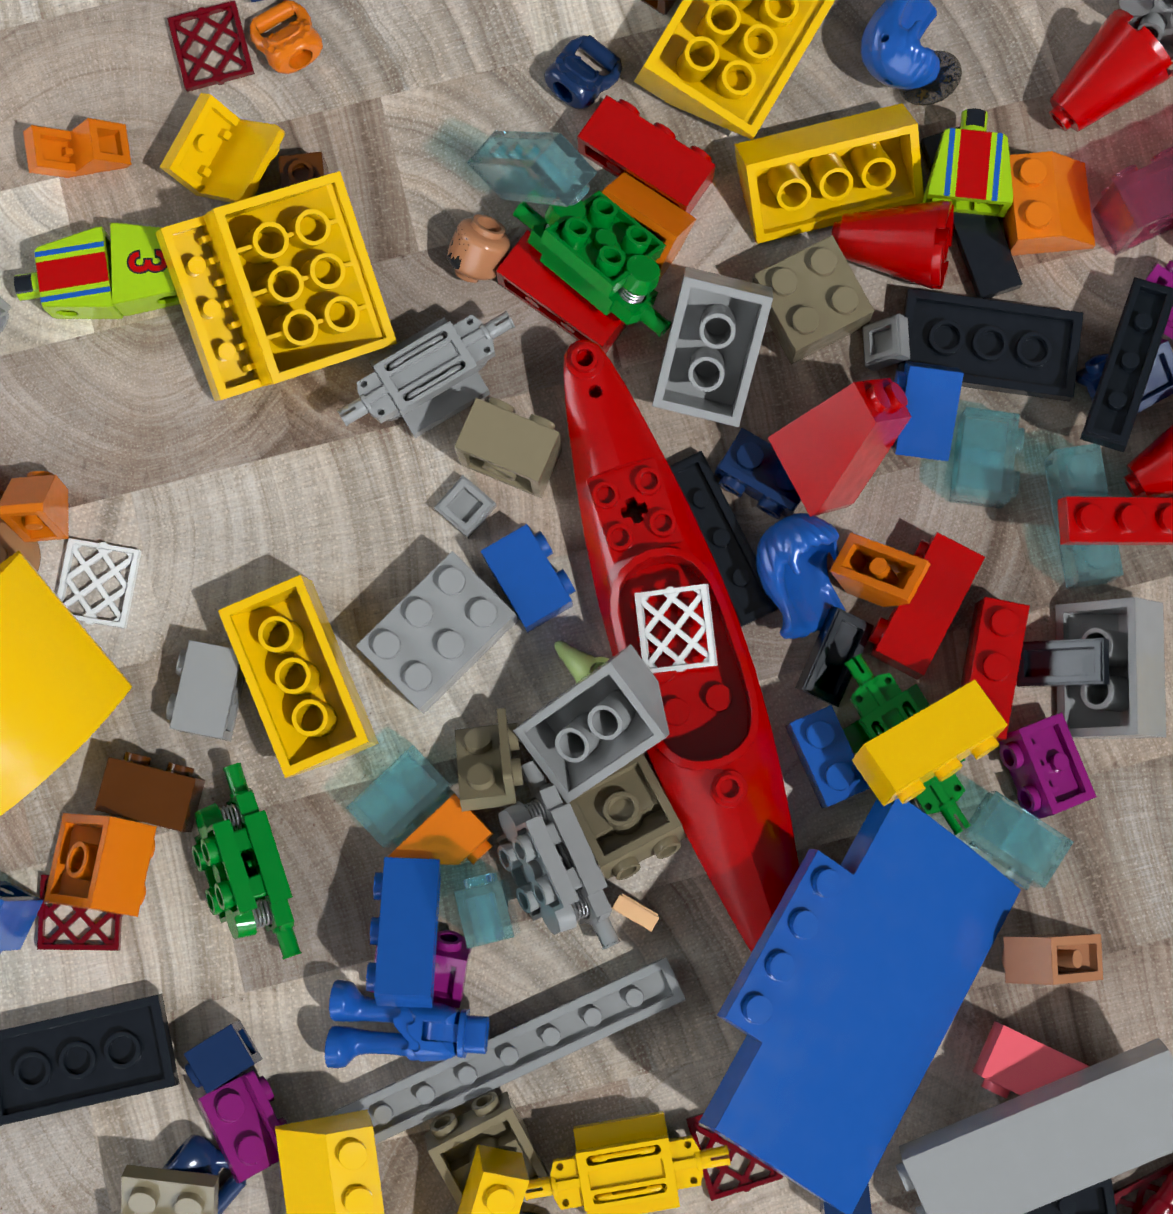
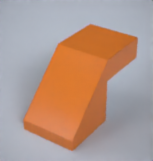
[23,118,132,178]

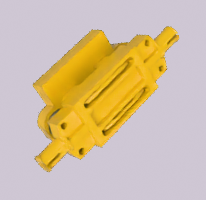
[525,1111,731,1214]

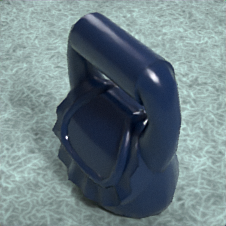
[544,35,623,109]
[162,1134,247,1214]

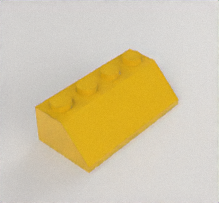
[734,103,924,244]
[218,574,379,778]
[275,1109,384,1214]

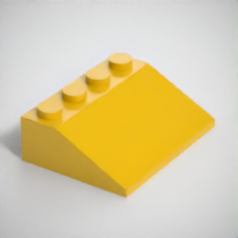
[634,0,835,139]

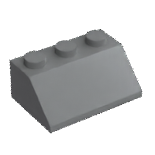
[1055,597,1166,739]
[513,644,669,804]

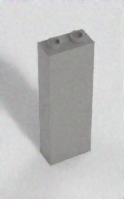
[896,1038,1173,1214]

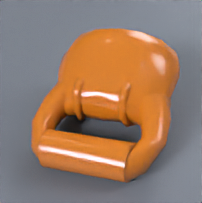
[249,0,323,74]

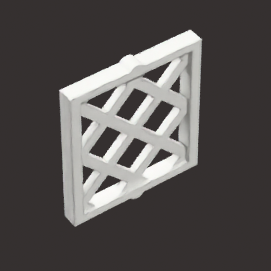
[57,538,142,629]
[634,584,718,673]

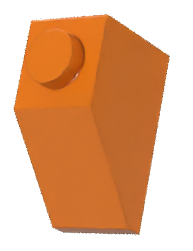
[0,471,69,542]
[830,532,931,607]
[388,793,494,865]

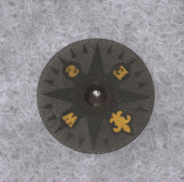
[899,50,962,106]

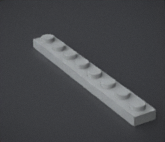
[332,957,686,1144]

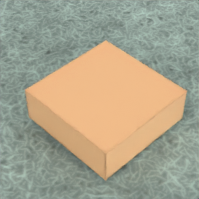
[612,893,659,932]

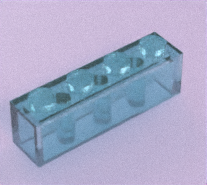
[467,131,597,207]

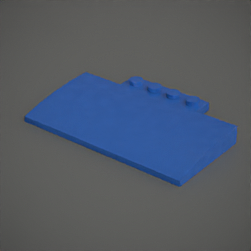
[699,798,1021,1214]

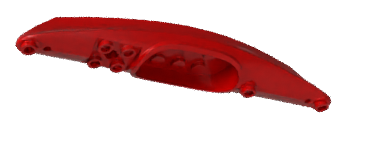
[564,339,799,952]

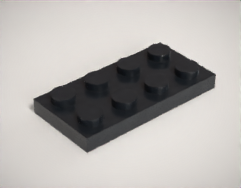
[896,288,1084,402]
[0,993,180,1126]

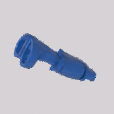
[325,979,489,1069]

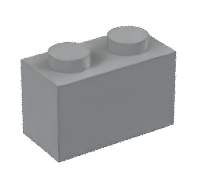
[166,640,245,742]

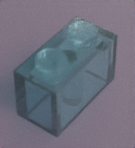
[949,407,1025,509]
[346,745,453,848]
[959,791,1074,890]

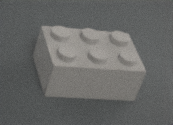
[652,267,773,427]
[356,551,518,714]

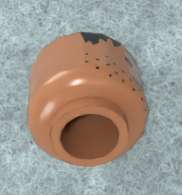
[447,214,510,283]

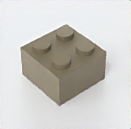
[752,235,874,365]
[454,397,562,498]

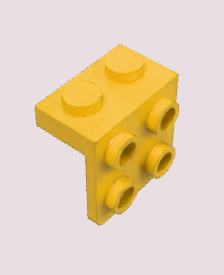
[160,93,285,203]

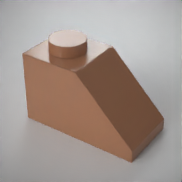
[1002,934,1103,985]

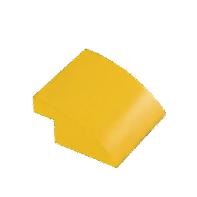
[155,171,397,401]
[0,550,132,816]

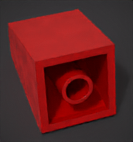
[768,378,912,517]

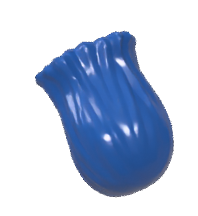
[861,0,940,90]
[756,513,846,639]

